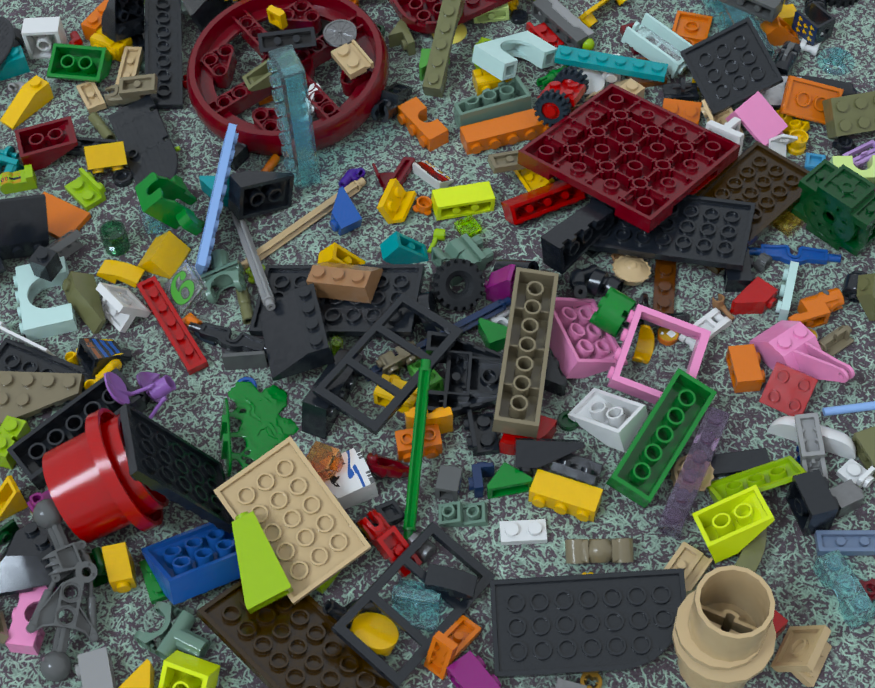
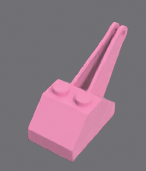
[749,320,855,383]

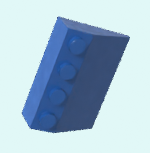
[141,522,241,605]

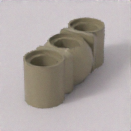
[565,538,634,564]

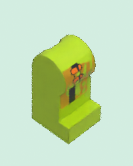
[0,164,38,194]

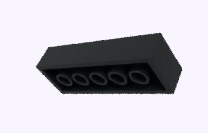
[7,368,148,490]

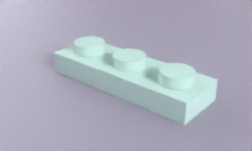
[775,261,799,321]

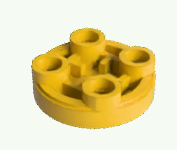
[350,612,399,656]

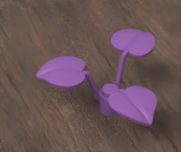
[104,372,176,419]

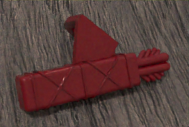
[372,157,416,201]

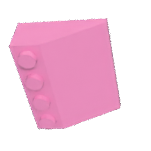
[549,297,628,379]

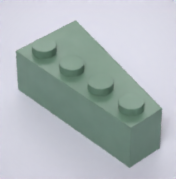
[454,75,532,130]

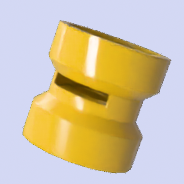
[786,129,809,156]

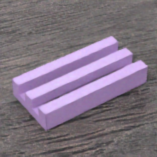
[842,140,875,168]

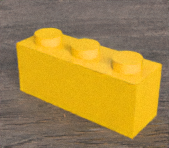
[528,469,603,522]

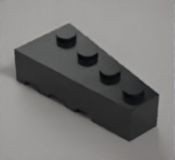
[540,199,614,275]
[302,348,365,440]

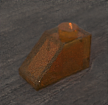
[306,440,344,482]

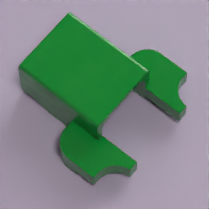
[135,172,205,236]

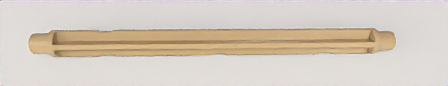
[241,177,367,270]

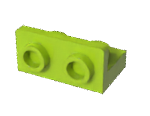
[64,167,107,212]

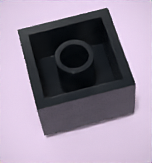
[785,469,839,537]

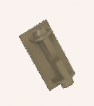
[818,325,854,356]
[375,340,420,375]

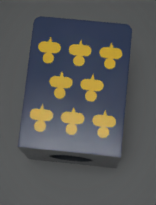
[792,1,836,46]

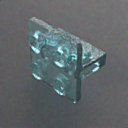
[391,579,443,632]

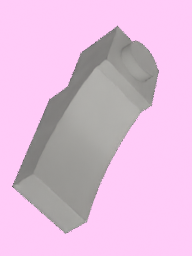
[794,412,829,480]

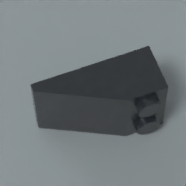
[228,171,294,220]

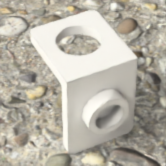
[769,134,798,157]

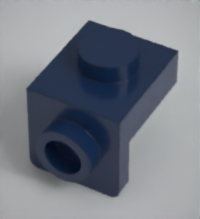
[468,462,494,498]

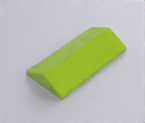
[707,455,807,503]

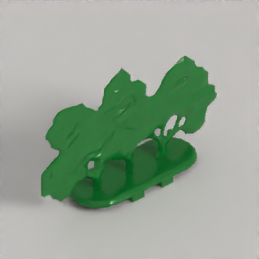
[219,382,299,478]

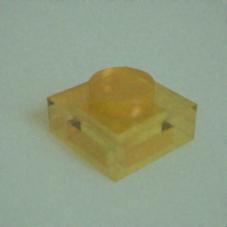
[773,212,802,237]

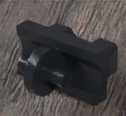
[662,78,699,101]

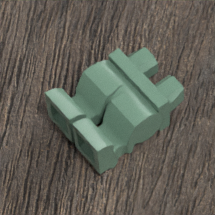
[431,233,494,286]

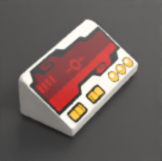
[412,160,454,189]

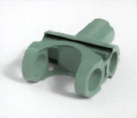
[200,249,246,304]
[133,601,211,660]

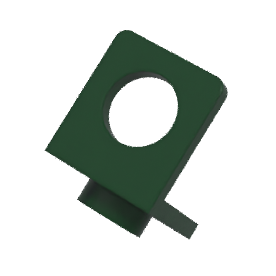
[0,519,19,545]

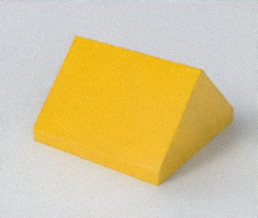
[137,231,191,280]

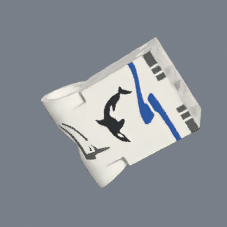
[312,446,379,510]

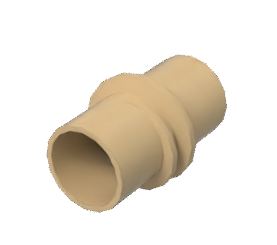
[672,565,776,688]

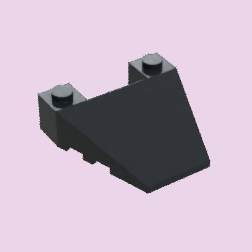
[425,331,503,418]

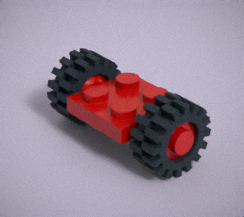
[534,66,589,127]

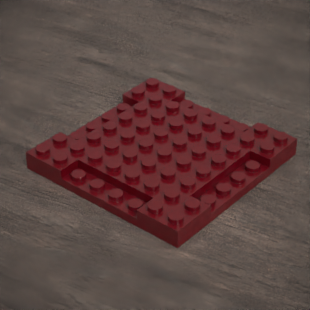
[517,83,740,233]

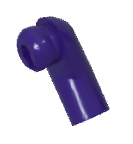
[338,167,366,188]

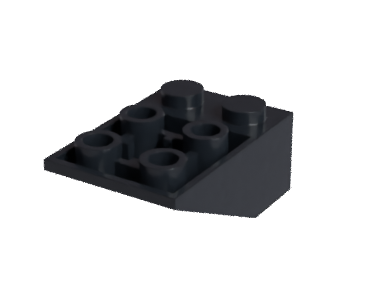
[102,0,144,42]

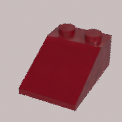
[14,116,78,171]

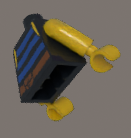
[65,338,132,389]

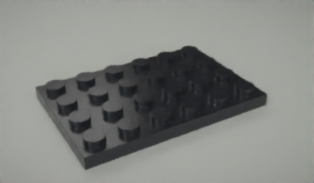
[119,403,234,534]

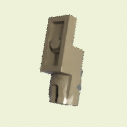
[104,73,158,106]

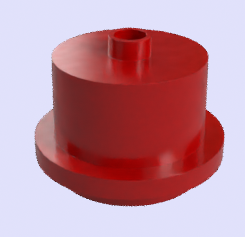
[42,408,169,543]

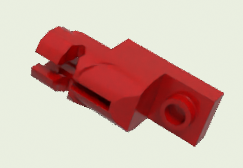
[356,508,422,578]

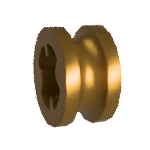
[580,673,602,688]

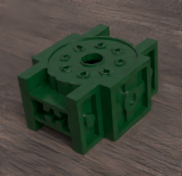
[791,159,875,257]

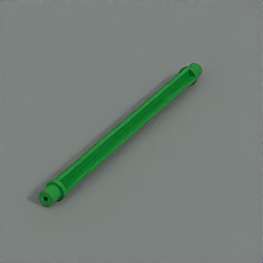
[402,359,432,540]

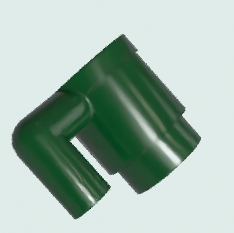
[83,547,109,588]

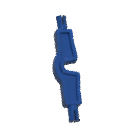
[748,244,841,265]

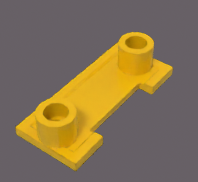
[578,0,627,28]

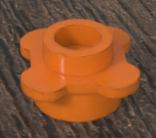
[412,196,432,216]

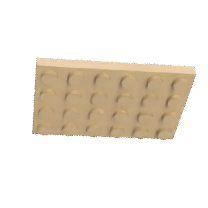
[213,436,372,605]

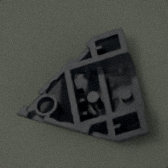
[0,521,73,597]

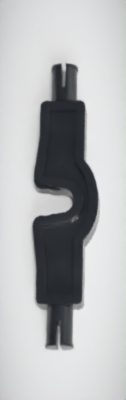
[188,322,267,354]

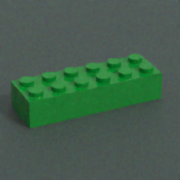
[606,368,717,508]

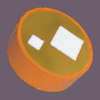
[657,327,679,346]

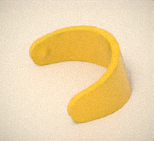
[632,325,655,364]

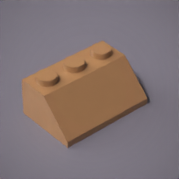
[306,262,383,304]

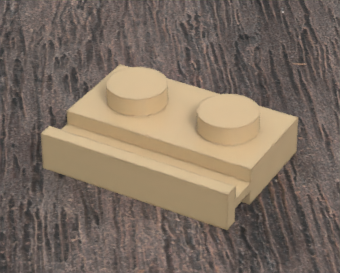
[331,39,374,79]
[664,541,713,592]

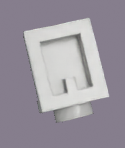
[836,458,875,488]

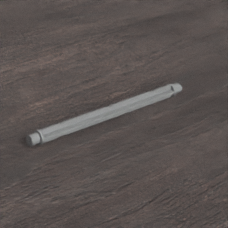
[230,212,276,311]

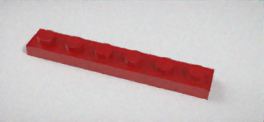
[136,276,209,375]

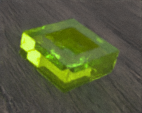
[454,214,482,237]

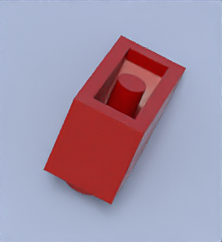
[730,276,778,315]

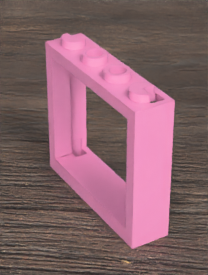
[607,304,711,404]

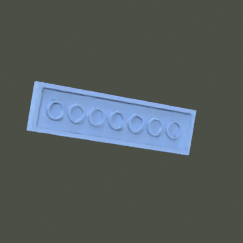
[192,123,239,280]

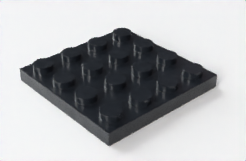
[680,17,783,116]

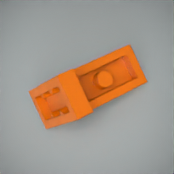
[424,615,482,680]

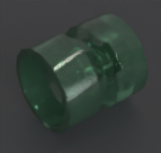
[99,220,131,257]

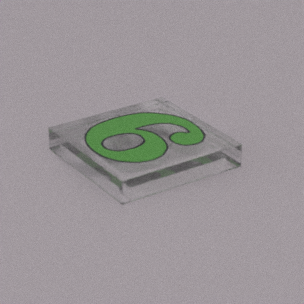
[163,260,208,318]

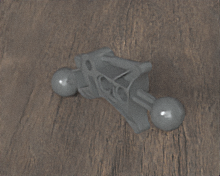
[26,499,99,682]

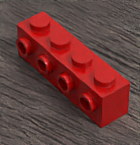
[501,180,586,225]

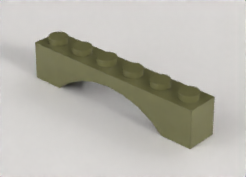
[422,0,465,98]

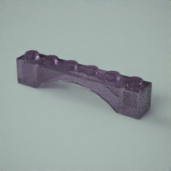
[658,406,730,541]

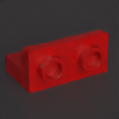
[526,22,564,48]

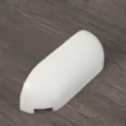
[767,416,856,460]

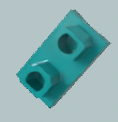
[0,145,24,172]

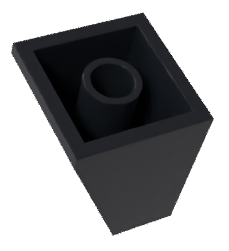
[182,0,234,33]

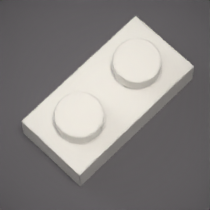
[499,519,547,545]

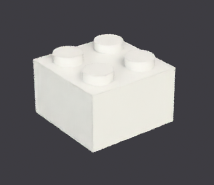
[21,17,68,59]

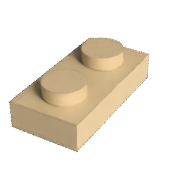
[76,81,107,114]

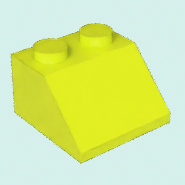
[158,650,221,688]

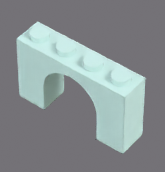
[472,30,557,81]
[13,256,78,341]

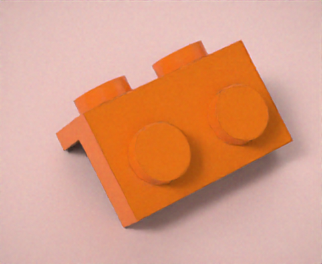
[395,424,442,463]

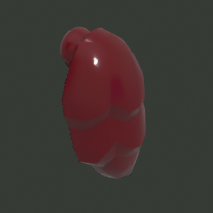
[365,453,409,479]

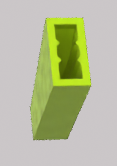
[231,511,293,614]

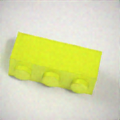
[431,181,496,221]

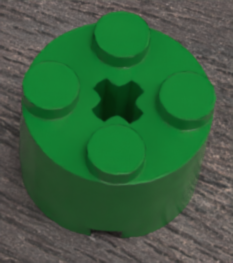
[589,287,636,337]

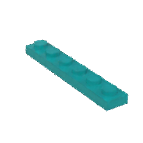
[554,45,668,82]

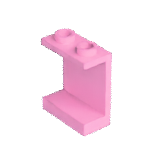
[725,91,788,147]

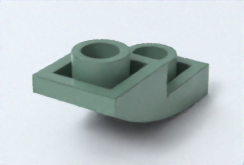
[438,501,488,527]

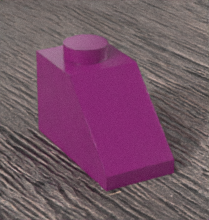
[483,264,516,302]

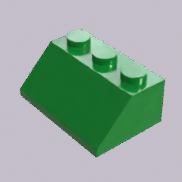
[46,43,113,82]

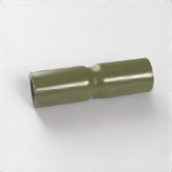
[88,112,115,140]
[236,286,253,325]

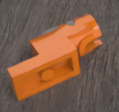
[788,287,844,328]

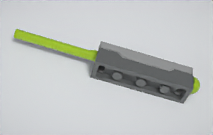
[532,0,595,50]

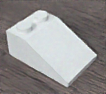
[567,388,648,453]

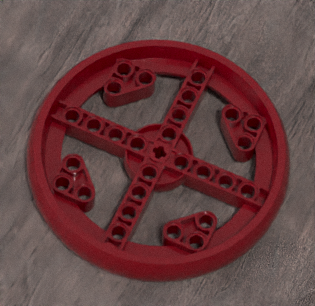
[186,0,389,156]

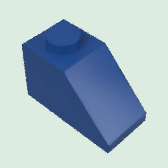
[329,186,362,236]

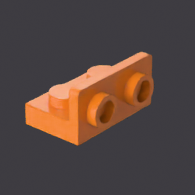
[662,98,702,125]

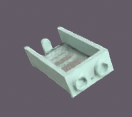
[621,13,692,79]

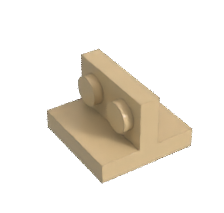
[771,625,832,687]

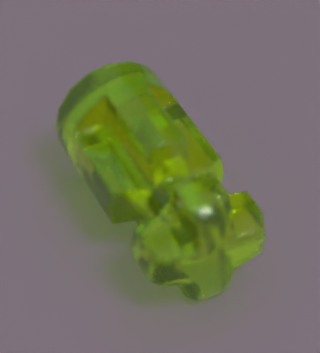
[331,336,343,356]

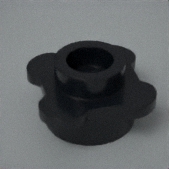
[832,136,856,155]

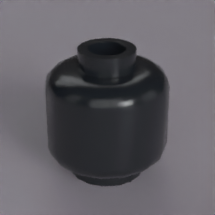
[842,270,867,303]

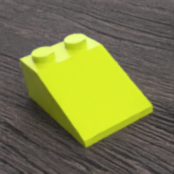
[692,485,775,563]

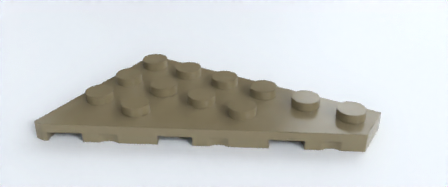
[0,371,85,426]

